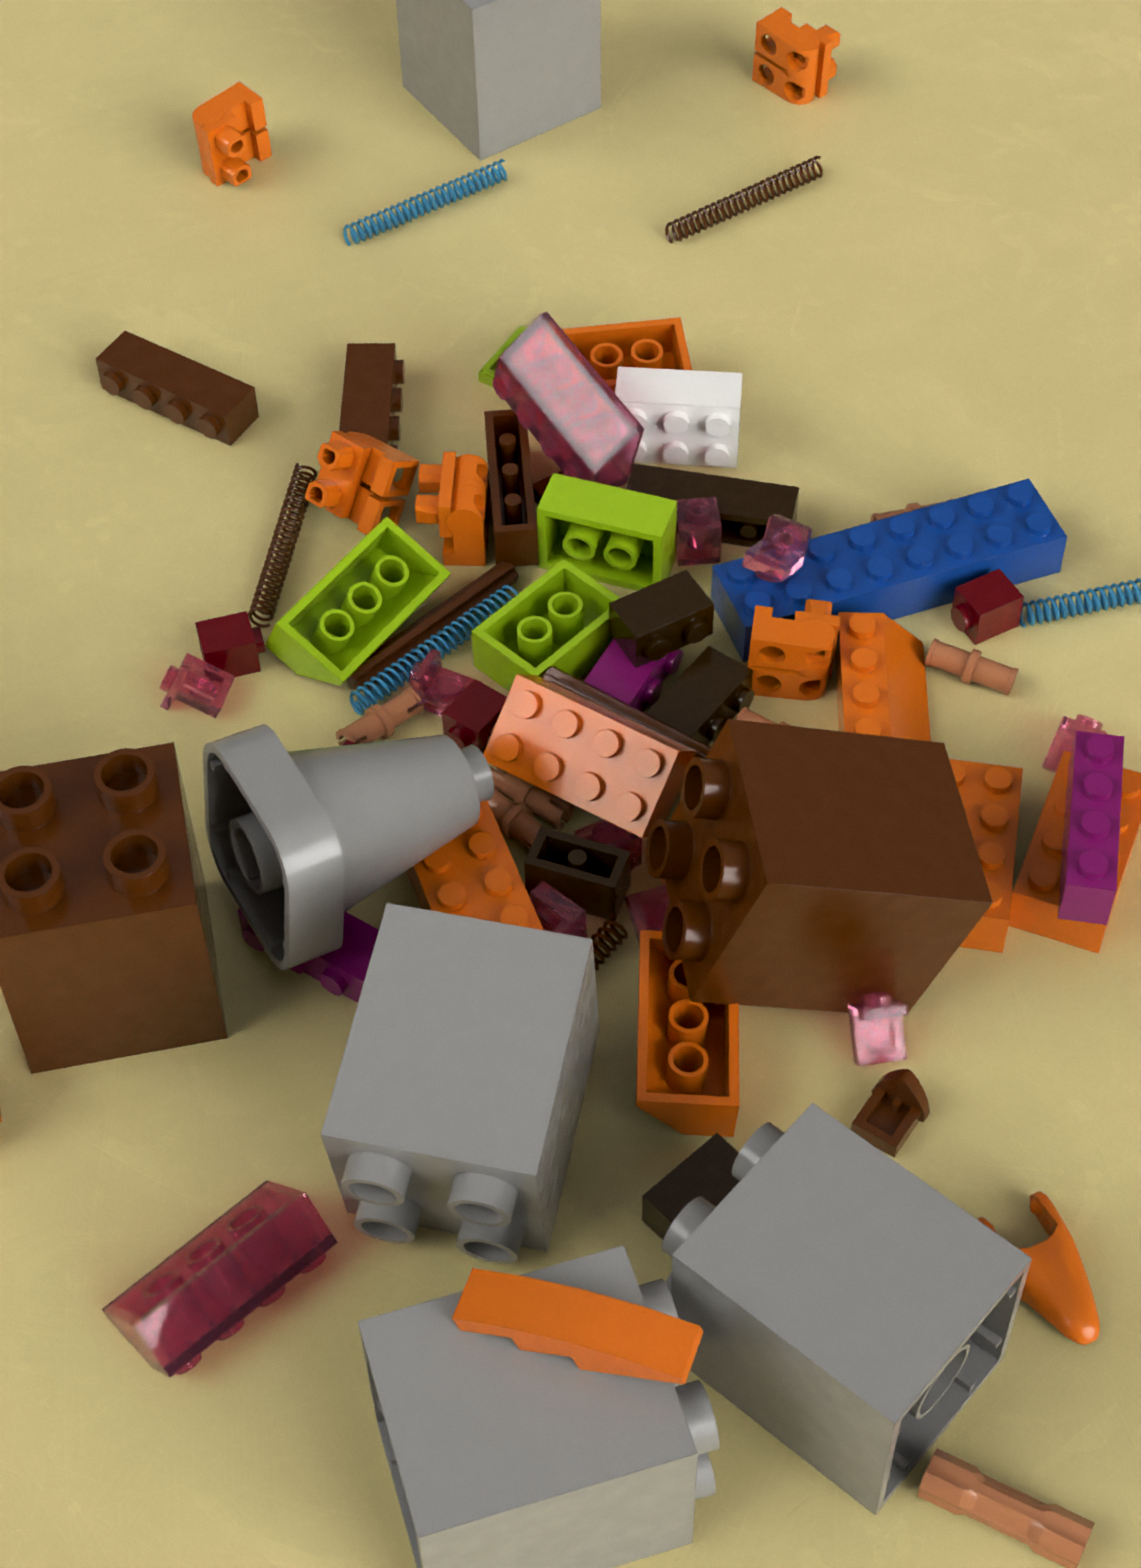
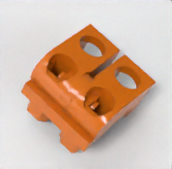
[752,7,840,105]
[192,81,272,187]
[305,431,419,535]
[415,452,491,566]
[748,599,840,701]

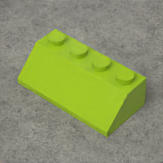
[265,516,451,686]

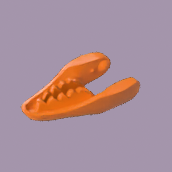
[977,1191,1100,1345]

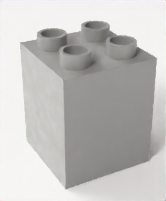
[396,0,601,161]
[321,903,600,1263]
[662,1103,1032,1515]
[358,1245,720,1568]

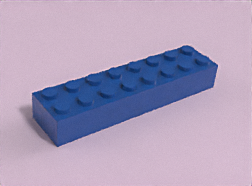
[711,479,1067,662]

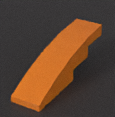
[452,1268,703,1385]

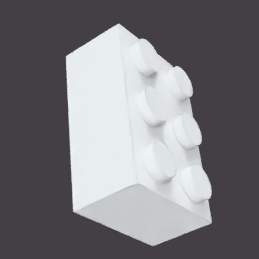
[614,367,743,468]

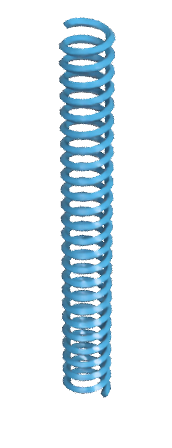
[343,159,507,246]
[1020,578,1141,628]
[350,585,519,716]

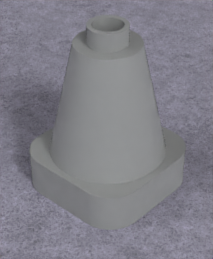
[203,724,494,970]

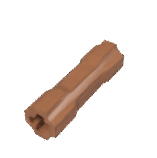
[917,1448,1095,1568]

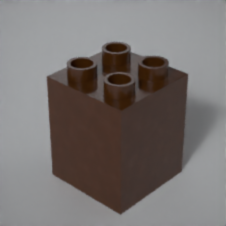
[646,719,993,1017]
[0,742,228,1074]

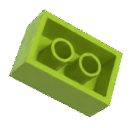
[537,473,677,591]
[471,559,620,691]

